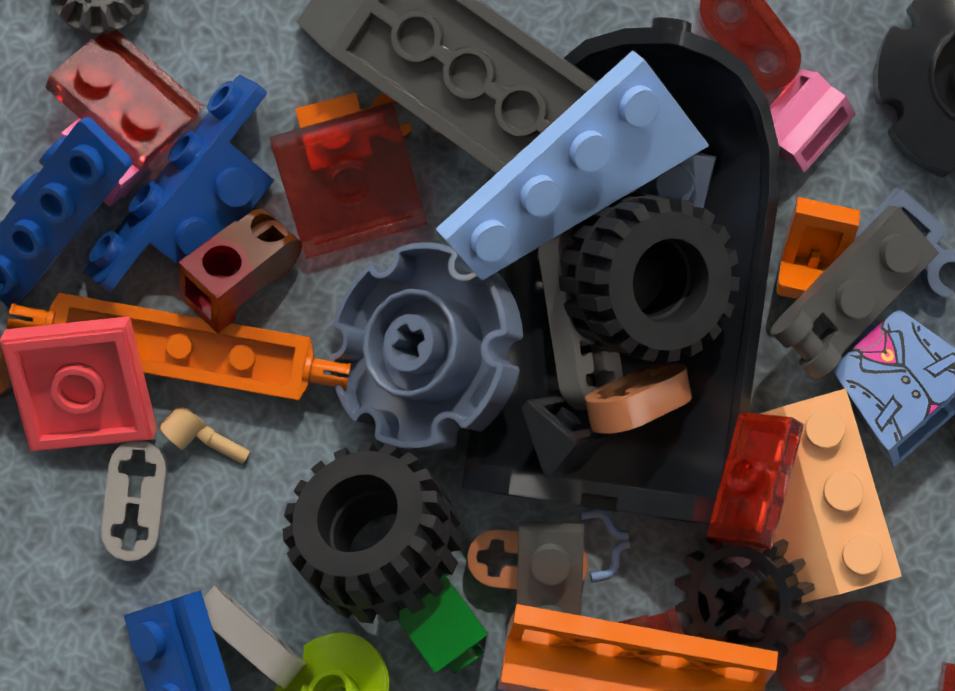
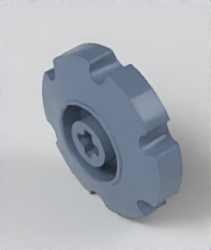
[330,242,523,451]

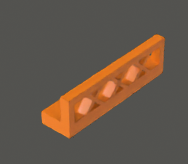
[498,604,778,691]

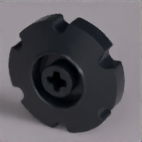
[873,0,955,177]

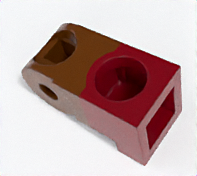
[179,208,302,333]

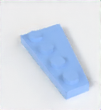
[436,50,709,281]

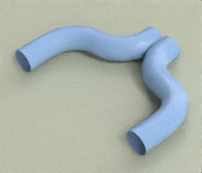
[581,509,630,582]

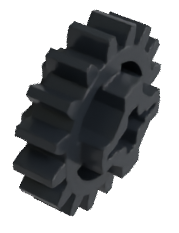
[675,526,815,661]

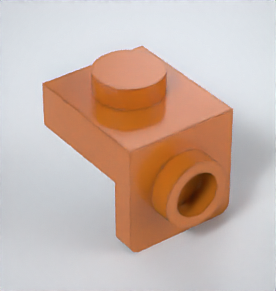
[776,197,860,300]

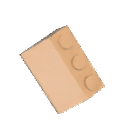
[738,388,902,603]

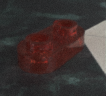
[698,0,801,94]
[776,600,896,691]

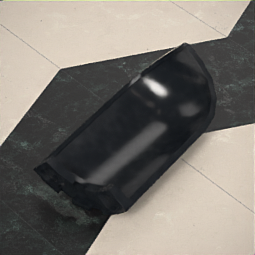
[462,17,780,528]

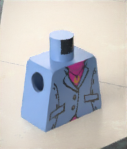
[832,310,955,468]

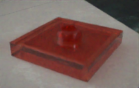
[269,102,427,259]

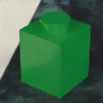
[397,574,488,674]

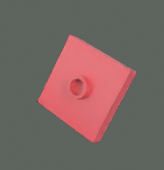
[0,316,157,452]

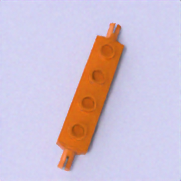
[7,292,351,401]

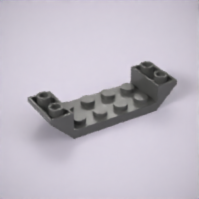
[297,0,638,226]

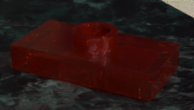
[706,412,804,549]

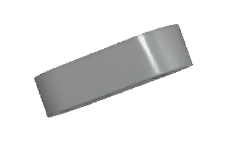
[101,441,169,561]
[203,585,306,689]

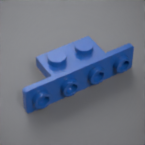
[84,75,275,292]
[0,116,132,309]

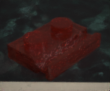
[45,30,204,171]

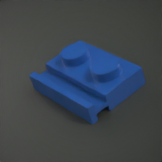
[123,590,232,691]

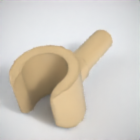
[160,407,250,465]

